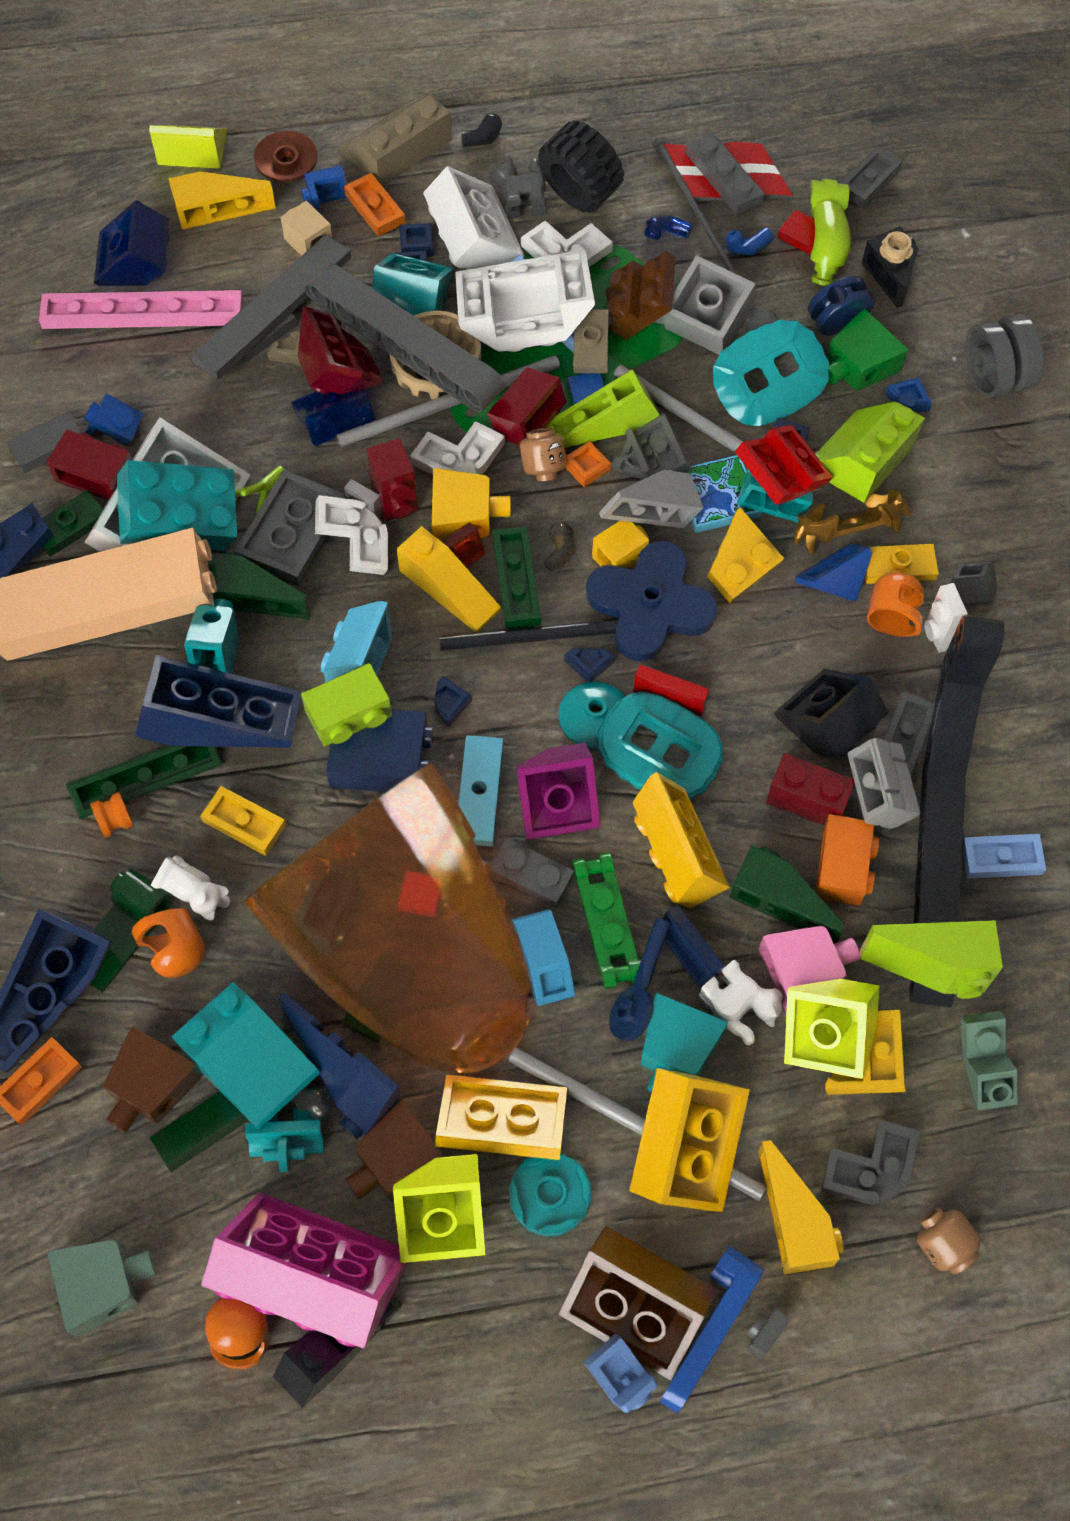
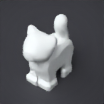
[151,856,230,920]
[698,959,783,1045]

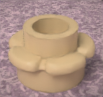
[880,231,913,263]

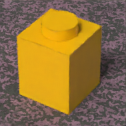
[592,521,649,570]

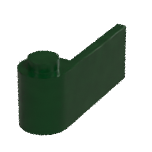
[89,869,173,993]

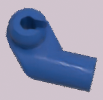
[725,227,774,255]

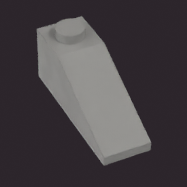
[599,470,703,528]

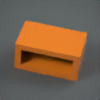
[815,814,879,906]

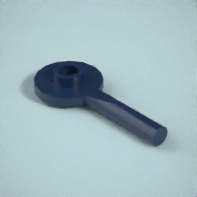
[609,918,670,1042]

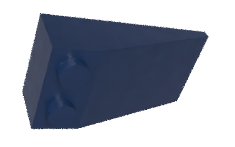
[135,655,301,748]

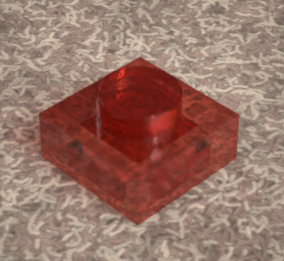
[441,522,486,567]

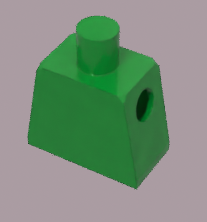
[827,309,908,390]

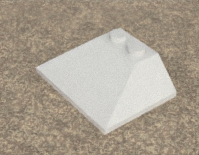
[455,249,595,352]

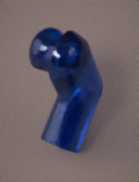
[644,215,693,240]

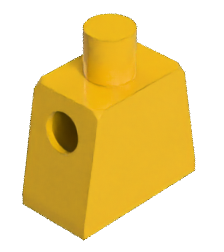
[432,468,511,543]

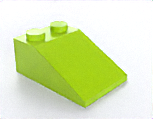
[859,920,1003,999]

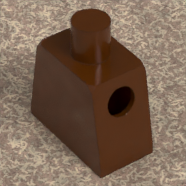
[104,1026,202,1133]
[345,1100,445,1202]

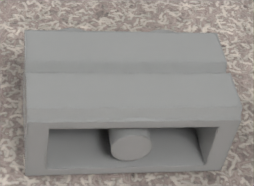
[847,738,920,829]

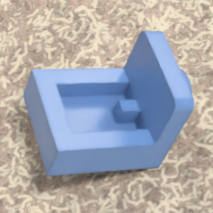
[583,1334,658,1413]

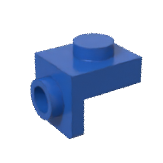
[301,166,347,214]
[84,393,143,446]

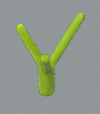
[235,466,286,517]

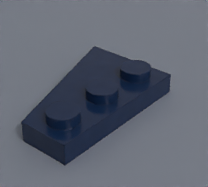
[0,503,54,578]

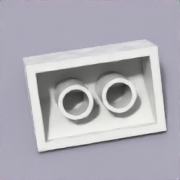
[423,166,525,270]

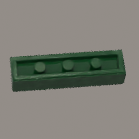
[66,745,223,819]
[150,1091,249,1172]

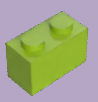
[301,663,392,747]

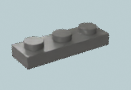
[685,132,765,214]

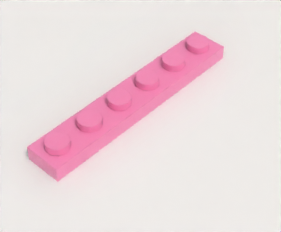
[39,290,243,329]

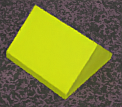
[150,125,227,169]

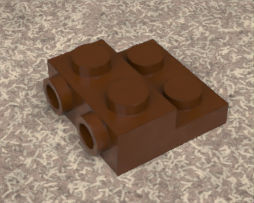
[605,251,676,340]

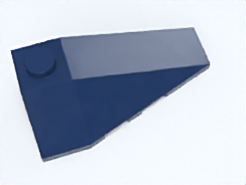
[0,909,112,1072]
[278,993,402,1140]

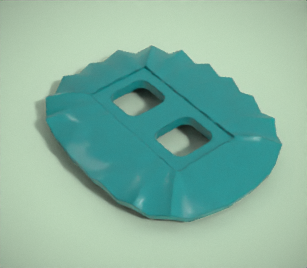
[713,319,829,426]
[597,692,723,801]

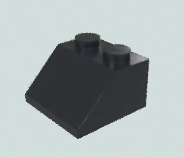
[774,668,888,759]

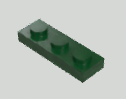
[492,526,541,629]

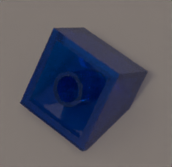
[94,200,170,286]

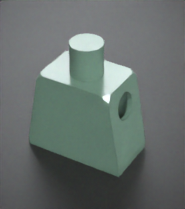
[47,1240,157,1337]

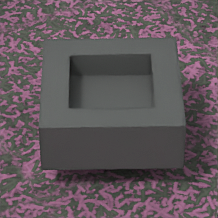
[747,1309,790,1361]

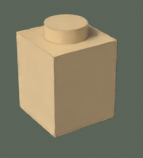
[280,201,332,256]

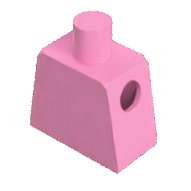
[758,926,860,1012]

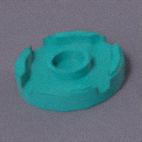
[509,1153,591,1237]

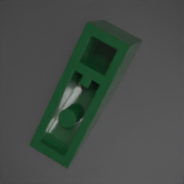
[208,552,310,620]
[729,845,845,944]

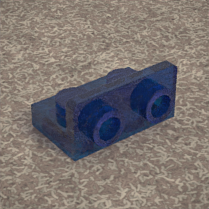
[291,389,375,446]

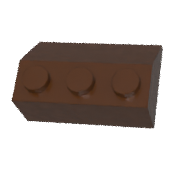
[558,1225,718,1381]

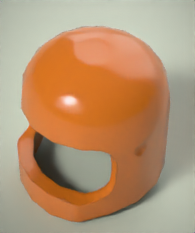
[867,572,924,637]
[132,908,206,978]
[205,1297,271,1369]

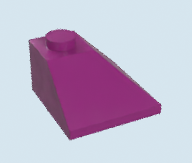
[516,742,601,840]

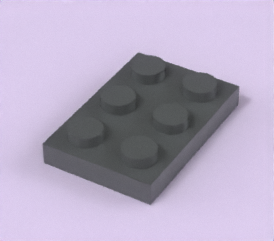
[234,470,346,584]

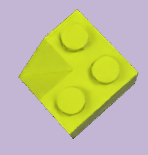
[393,1154,485,1263]

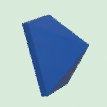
[795,543,872,602]

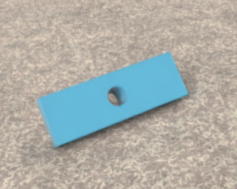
[455,735,503,847]

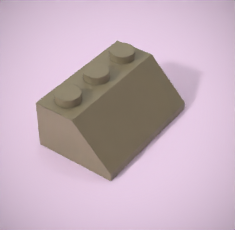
[339,94,452,186]

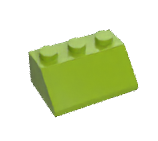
[815,401,925,503]

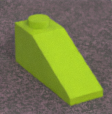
[547,369,660,448]

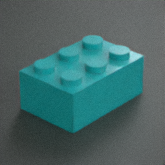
[117,460,237,550]

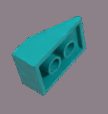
[171,982,320,1130]

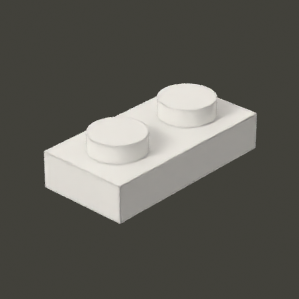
[924,583,968,653]

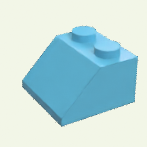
[321,601,393,682]

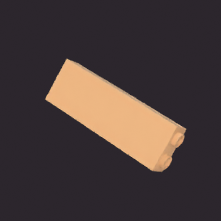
[0,528,217,661]

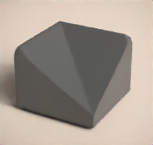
[950,562,997,604]

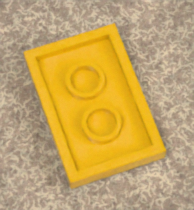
[435,1075,567,1160]

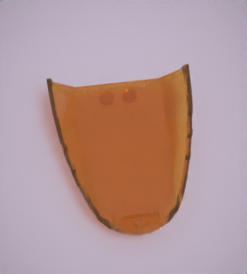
[244,763,532,1074]

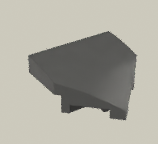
[611,413,692,480]

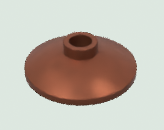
[254,131,318,182]

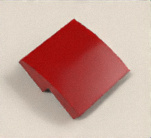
[734,425,833,505]

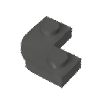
[821,1120,920,1204]

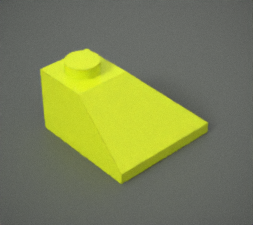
[784,979,879,1079]

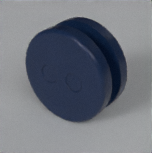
[808,276,875,336]

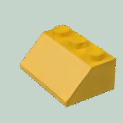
[632,772,730,909]
[629,1068,750,1212]

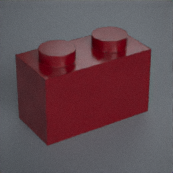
[488,367,567,445]
[47,429,131,501]
[366,438,418,521]
[766,753,855,825]

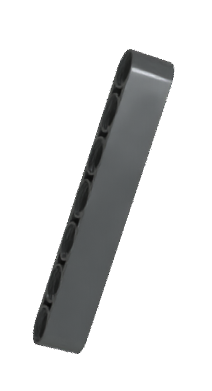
[305,263,505,412]

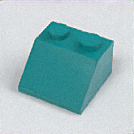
[372,253,455,316]

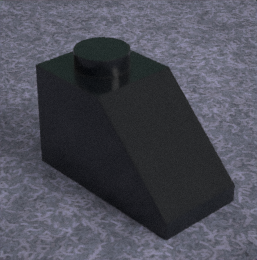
[862,226,918,308]

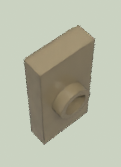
[573,309,609,373]

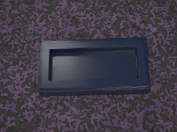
[662,905,725,989]

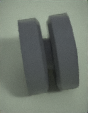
[965,313,1044,399]

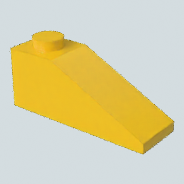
[168,171,276,230]
[397,526,501,633]
[758,1140,844,1275]

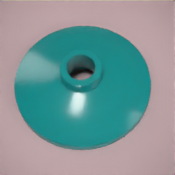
[558,682,625,749]

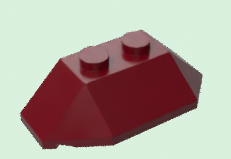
[297,306,383,394]

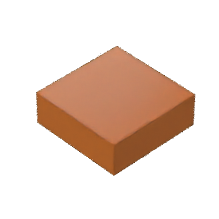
[565,441,611,487]

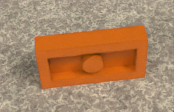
[344,173,406,237]
[0,1037,82,1127]

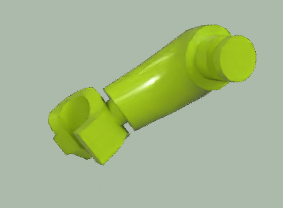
[810,178,851,286]

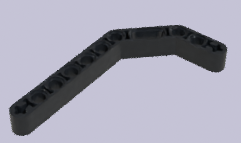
[909,616,1005,1008]

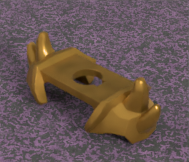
[793,489,910,554]

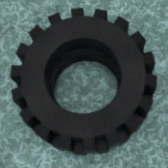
[538,120,624,213]

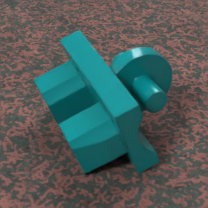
[245,1106,324,1173]

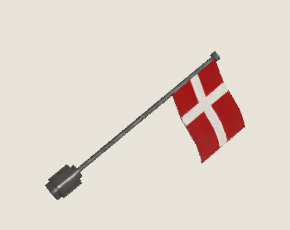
[653,137,793,361]

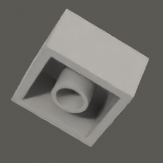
[664,255,756,355]

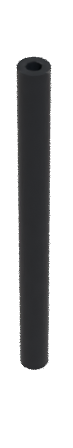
[439,619,619,651]

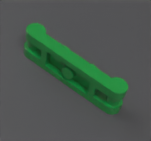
[572,852,640,990]

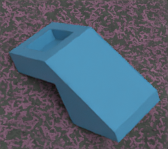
[512,909,576,1006]

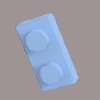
[962,834,1046,879]

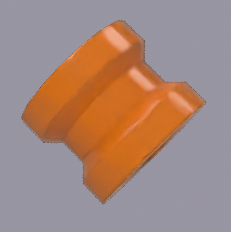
[90,792,134,838]

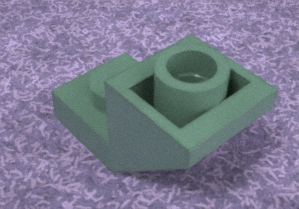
[961,1011,1018,1110]

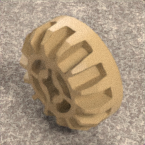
[389,311,482,400]

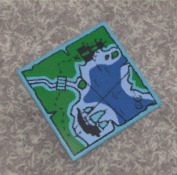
[686,455,762,533]

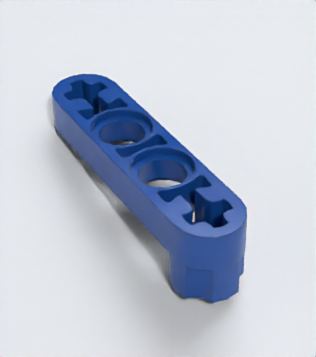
[659,1246,765,1414]

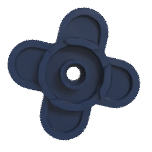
[586,541,717,661]

